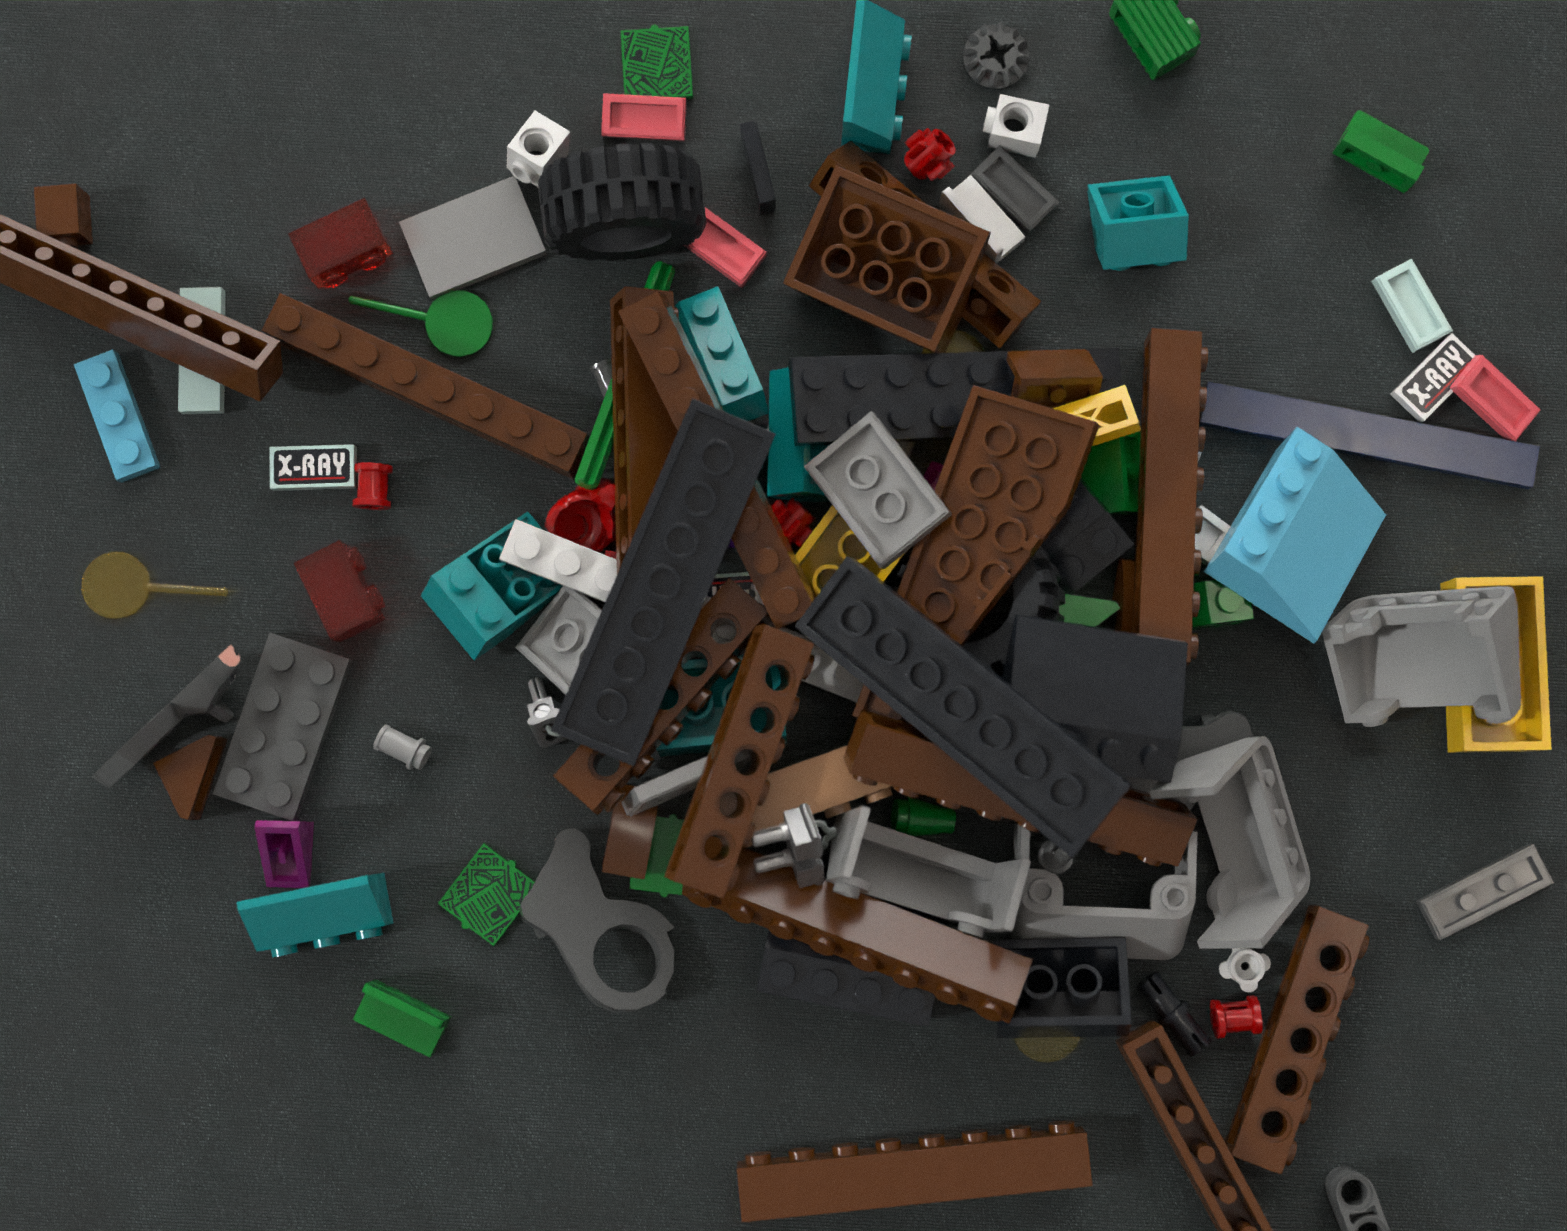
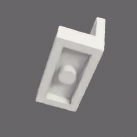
[938,175,1025,264]

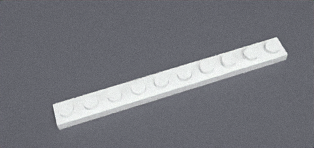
[499,519,863,703]

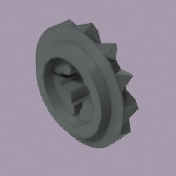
[963,22,1030,89]

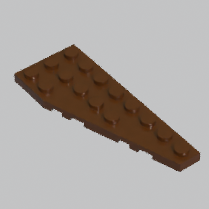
[852,385,1099,722]

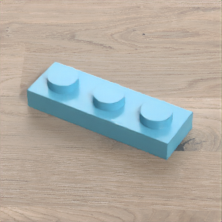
[74,349,161,483]

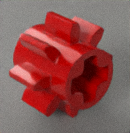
[904,128,956,181]
[771,497,816,547]

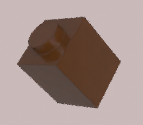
[34,183,93,249]

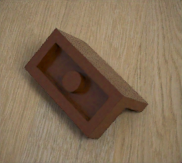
[1006,349,1103,408]

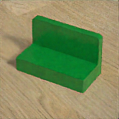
[1332,110,1429,193]
[1081,431,1141,516]
[353,979,452,1058]

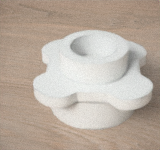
[1219,948,1271,992]

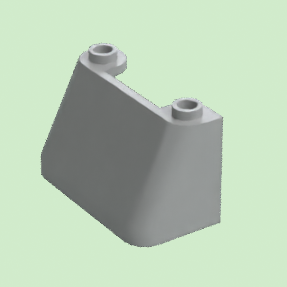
[1322,586,1521,727]

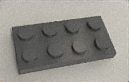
[213,633,353,821]

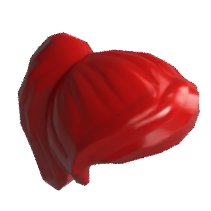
[545,477,616,553]

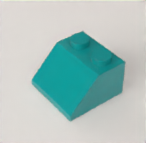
[1088,175,1189,270]

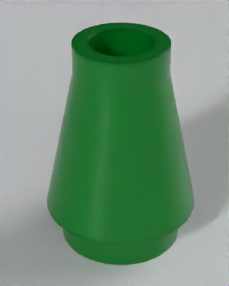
[890,796,956,837]

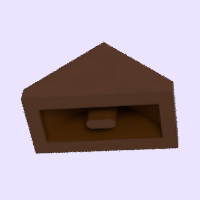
[153,735,228,820]

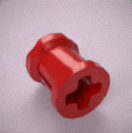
[352,462,393,510]
[1209,995,1263,1039]

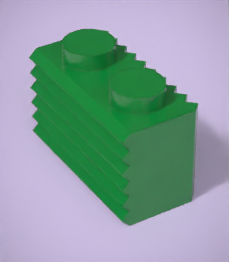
[1109,0,1201,81]

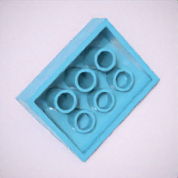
[1204,427,1386,643]

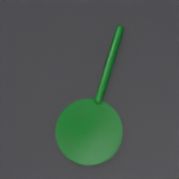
[348,290,493,357]

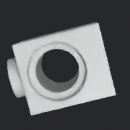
[983,94,1049,158]
[507,111,570,187]

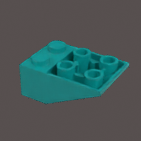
[421,511,563,660]

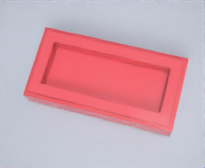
[601,93,687,141]
[683,207,767,288]
[1449,355,1540,442]

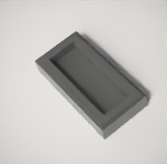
[971,145,1059,235]

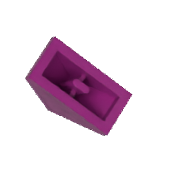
[254,820,314,888]

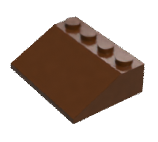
[783,165,991,354]

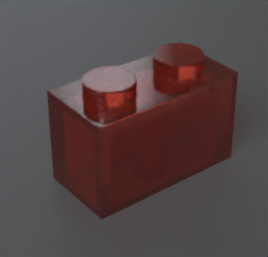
[288,198,394,289]
[294,540,386,643]

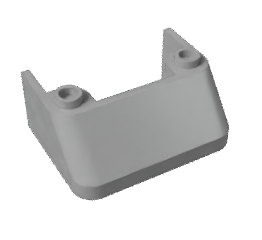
[1149,736,1310,949]
[827,806,1031,938]
[1011,824,1197,960]

